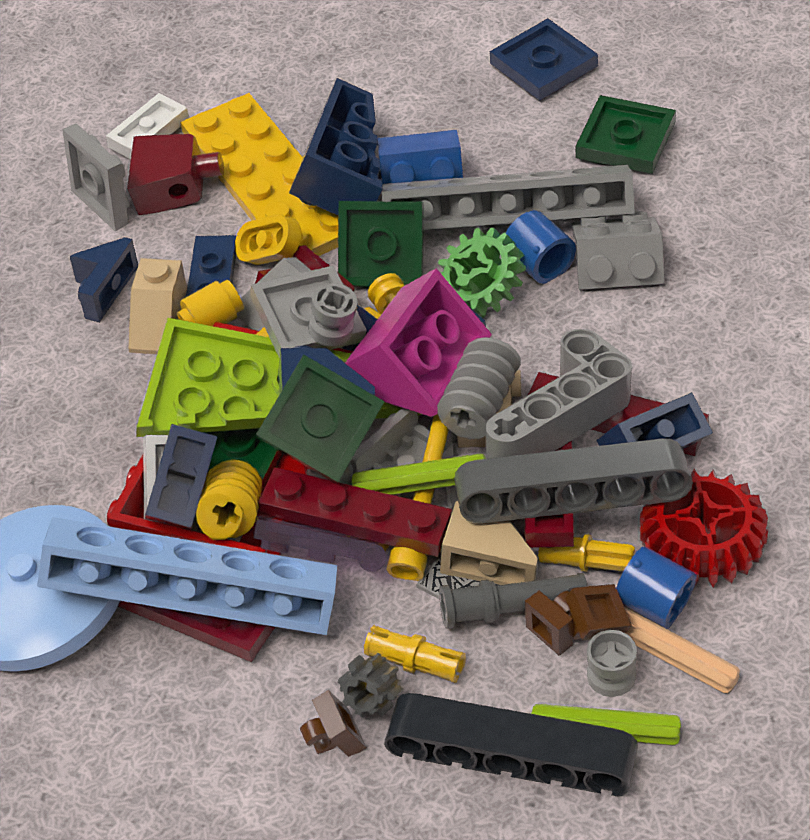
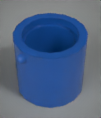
[506,210,576,284]
[616,546,697,629]

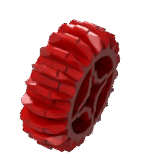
[640,469,768,588]

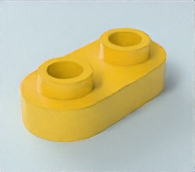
[235,214,302,265]

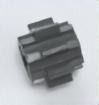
[337,653,404,718]

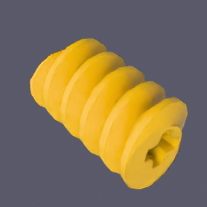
[196,460,263,540]

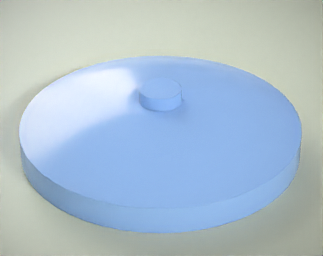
[0,505,120,671]

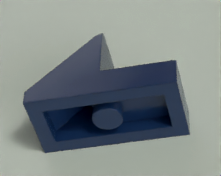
[70,237,138,323]

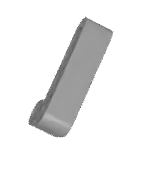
[486,329,632,459]

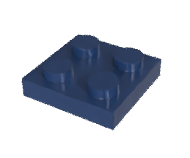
[489,18,598,101]

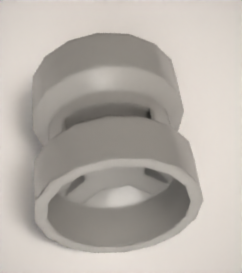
[308,283,358,347]
[587,630,637,697]

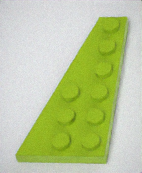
[136,318,422,437]

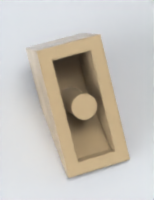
[128,258,187,354]
[440,501,538,585]

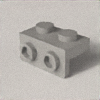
[351,408,454,499]

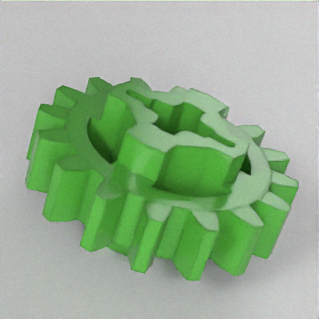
[438,228,526,318]

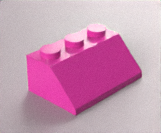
[345,268,492,417]

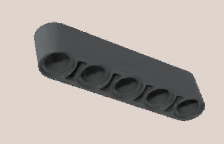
[454,439,693,523]

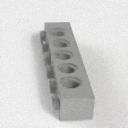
[382,165,635,230]

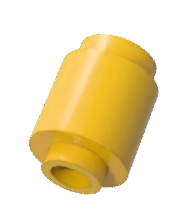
[177,280,244,326]

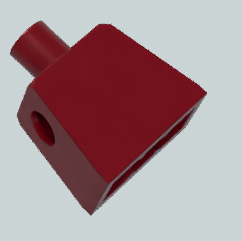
[127,134,224,215]

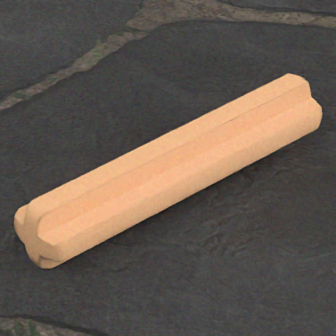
[624,607,740,693]

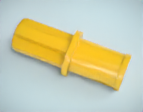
[538,534,635,572]

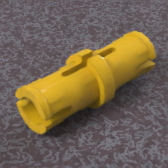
[364,625,466,683]

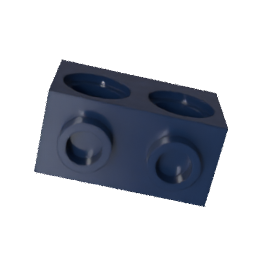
[145,424,217,530]

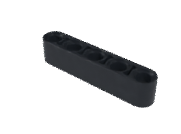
[384,693,638,797]

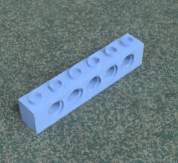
[37,517,337,635]

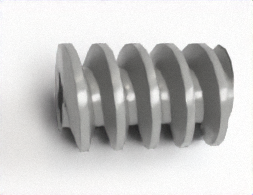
[437,337,521,439]

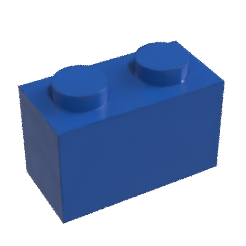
[378,130,463,184]

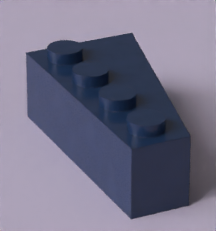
[289,78,383,215]

